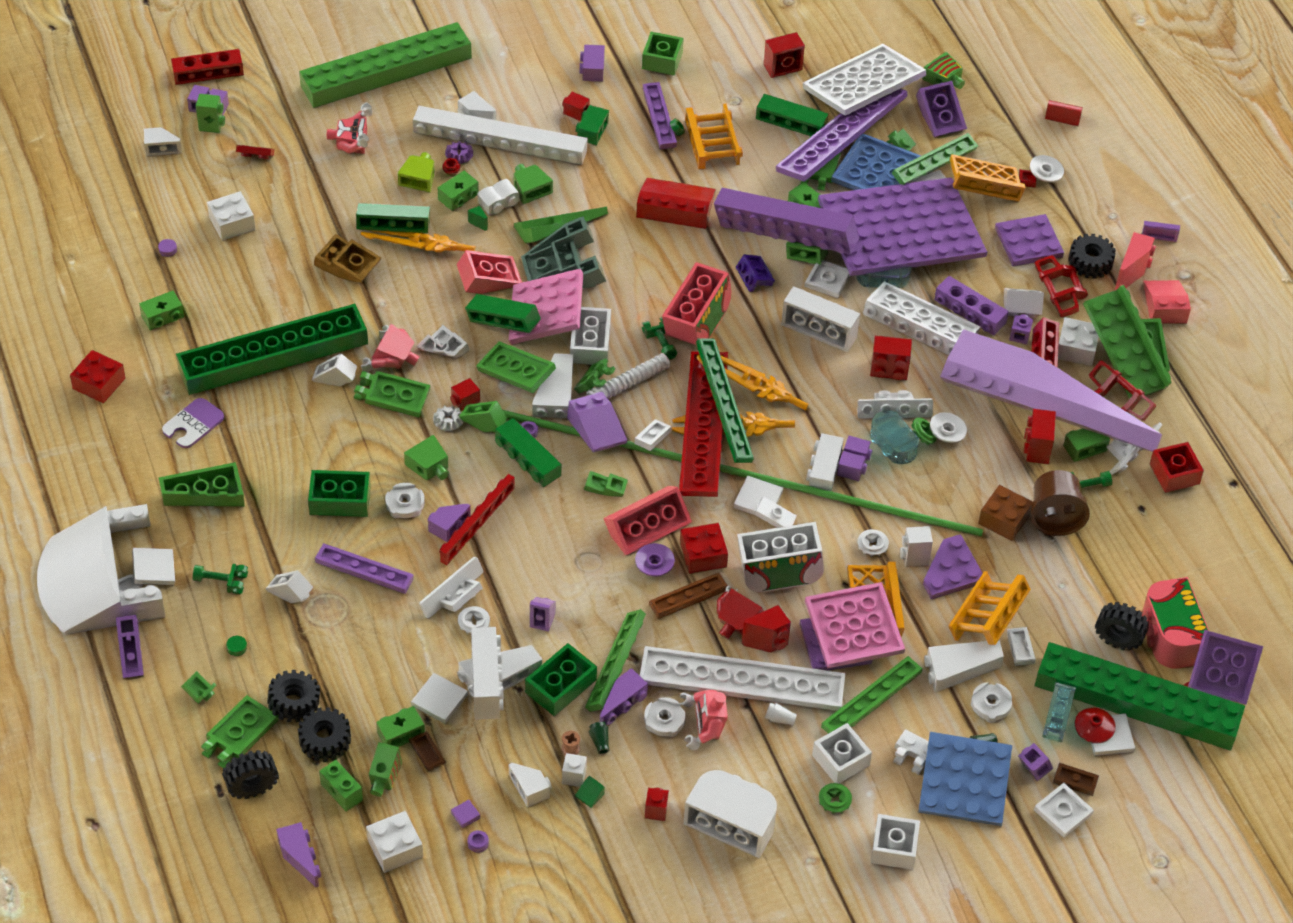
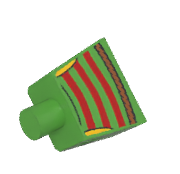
[922,52,965,89]
[369,742,402,797]

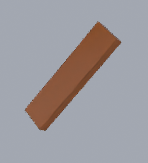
[649,572,728,619]

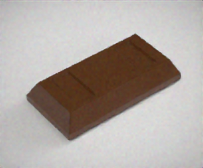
[409,731,446,772]

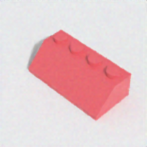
[603,486,692,555]

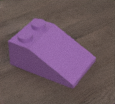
[916,81,967,138]
[567,392,627,453]

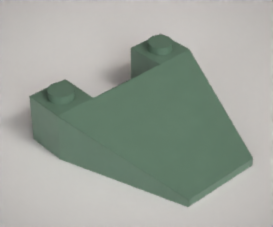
[521,216,606,288]

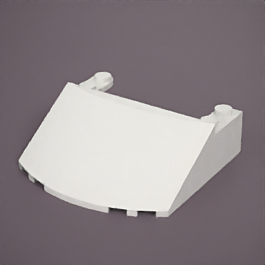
[37,504,165,635]

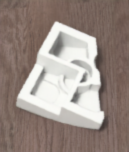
[417,325,470,358]

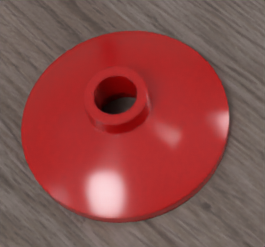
[1074,707,1116,743]

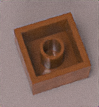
[978,484,1033,541]

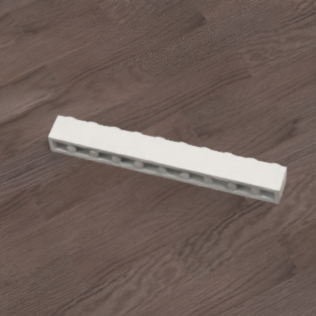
[413,106,587,165]

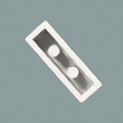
[806,433,844,491]

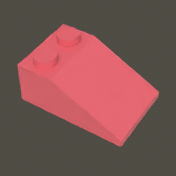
[1115,232,1156,290]
[456,250,522,294]
[1143,280,1191,324]

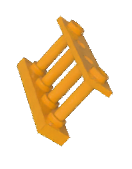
[685,103,743,169]
[948,571,1031,645]

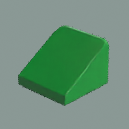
[468,206,488,231]
[575,776,605,808]

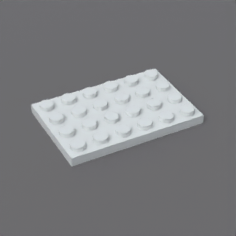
[803,44,926,116]

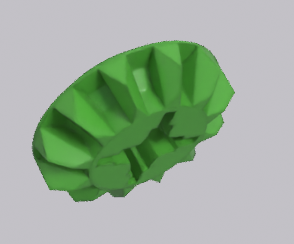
[911,418,937,445]
[818,783,852,814]

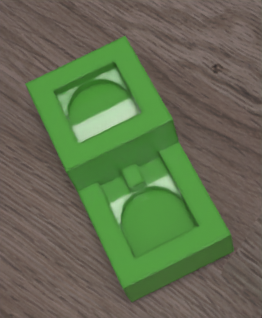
[584,471,628,497]

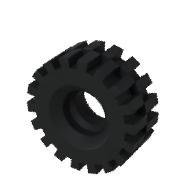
[1068,233,1116,279]
[1095,602,1149,651]
[267,670,320,722]
[298,707,351,762]
[222,750,279,799]

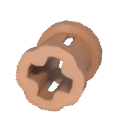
[562,731,580,756]

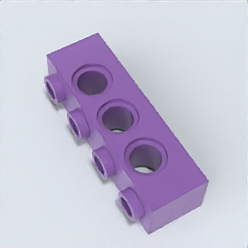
[934,276,1009,336]

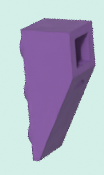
[600,668,648,725]
[276,822,321,887]

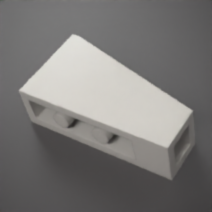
[532,354,573,418]
[924,640,1004,692]
[457,645,542,697]

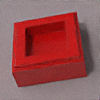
[1019,169,1037,188]

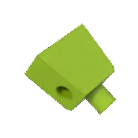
[398,152,435,192]

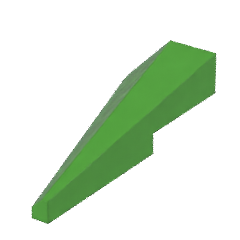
[514,206,608,243]

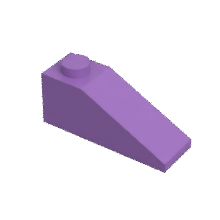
[116,615,144,678]

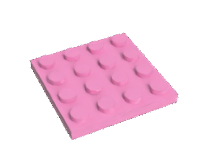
[509,269,583,345]
[805,582,905,669]

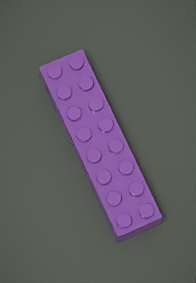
[714,187,859,254]

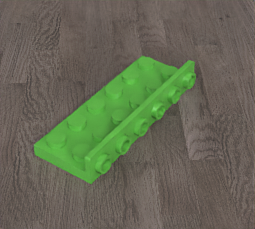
[1083,285,1172,399]

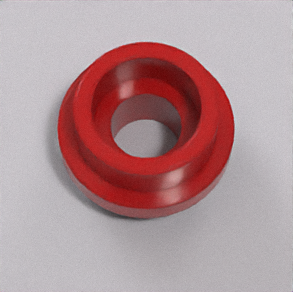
[442,158,460,174]

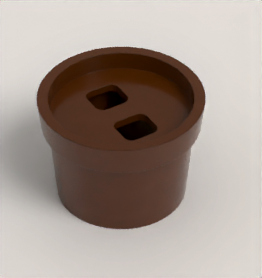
[1031,470,1090,536]

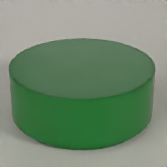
[670,118,685,136]
[226,635,247,656]

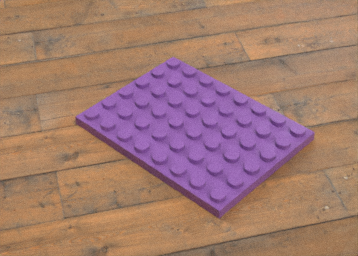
[818,177,987,276]

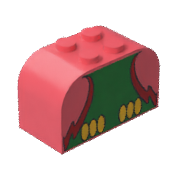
[662,262,732,346]
[1142,577,1209,669]

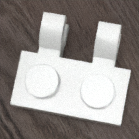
[893,729,928,775]

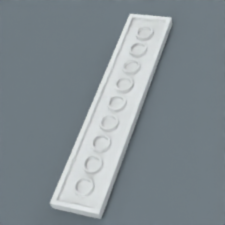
[640,646,845,711]

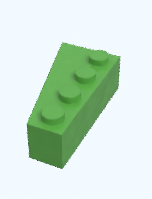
[158,462,245,507]

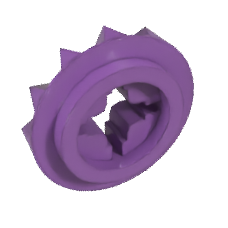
[445,140,473,163]

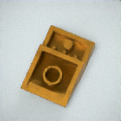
[314,234,382,283]

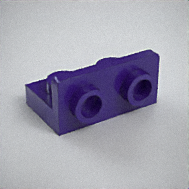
[736,254,775,292]

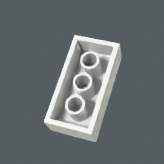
[781,286,860,352]
[471,627,504,720]

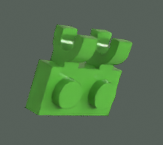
[574,358,616,394]

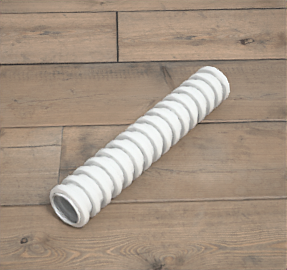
[586,353,670,399]

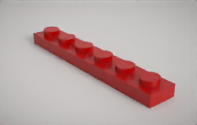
[439,474,515,566]

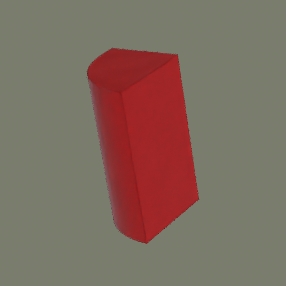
[1045,100,1083,126]

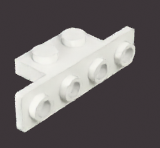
[857,390,933,418]
[1107,422,1162,475]
[419,557,483,619]

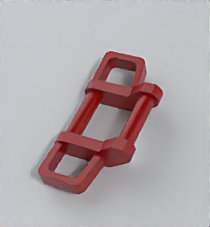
[1035,255,1088,318]
[1089,360,1156,421]

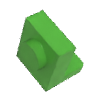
[887,128,916,151]
[181,671,217,704]

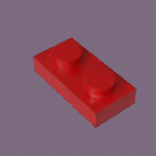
[236,145,275,159]

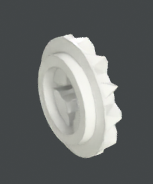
[433,405,463,431]
[857,529,889,557]
[458,606,490,634]

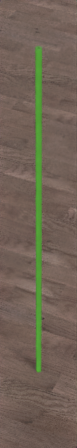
[503,410,984,537]

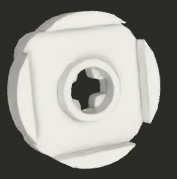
[385,483,425,518]
[971,682,1012,723]
[644,697,685,737]

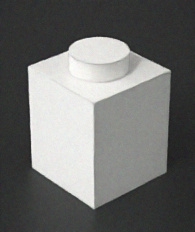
[562,753,587,787]

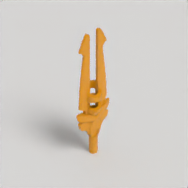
[360,230,476,252]
[696,355,809,411]
[672,411,795,437]

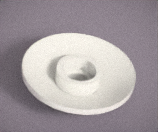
[1030,155,1064,182]
[930,412,967,443]

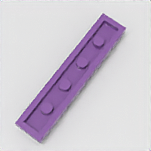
[642,82,677,149]
[315,543,414,594]

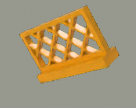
[950,154,1026,202]
[847,562,905,638]

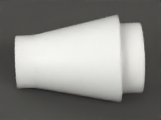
[765,703,797,726]

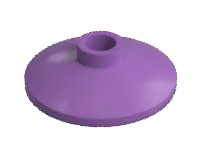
[635,543,675,577]

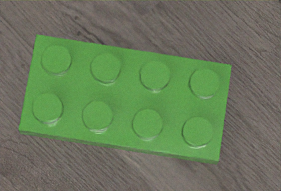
[476,341,556,393]

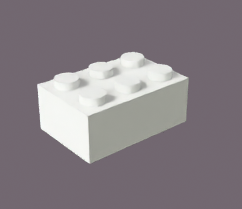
[570,307,611,365]

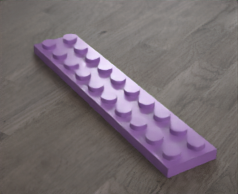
[776,88,907,182]

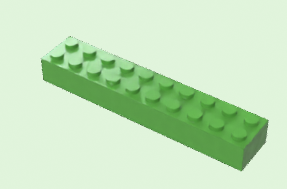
[299,22,472,108]

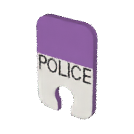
[162,398,224,448]

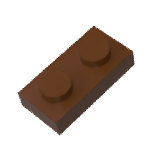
[1053,763,1099,796]

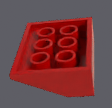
[636,177,716,229]

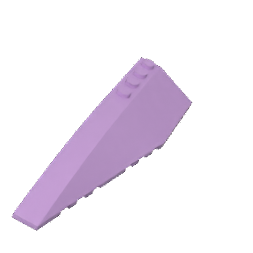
[940,329,1162,452]

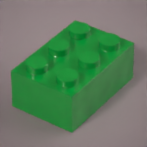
[308,470,371,517]
[525,643,597,717]

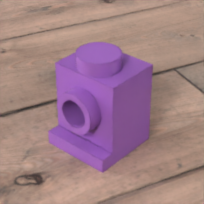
[1009,314,1033,344]
[1018,743,1053,781]

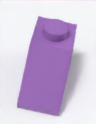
[428,504,471,542]
[530,597,556,632]

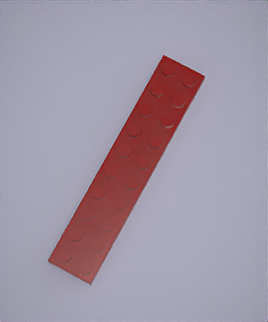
[679,351,728,497]

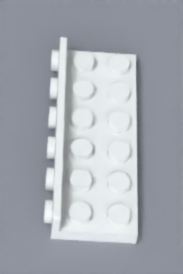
[863,281,981,355]

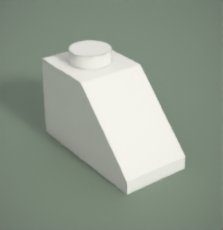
[457,91,496,120]
[144,127,182,156]
[312,353,357,386]
[266,570,313,603]
[509,763,552,807]

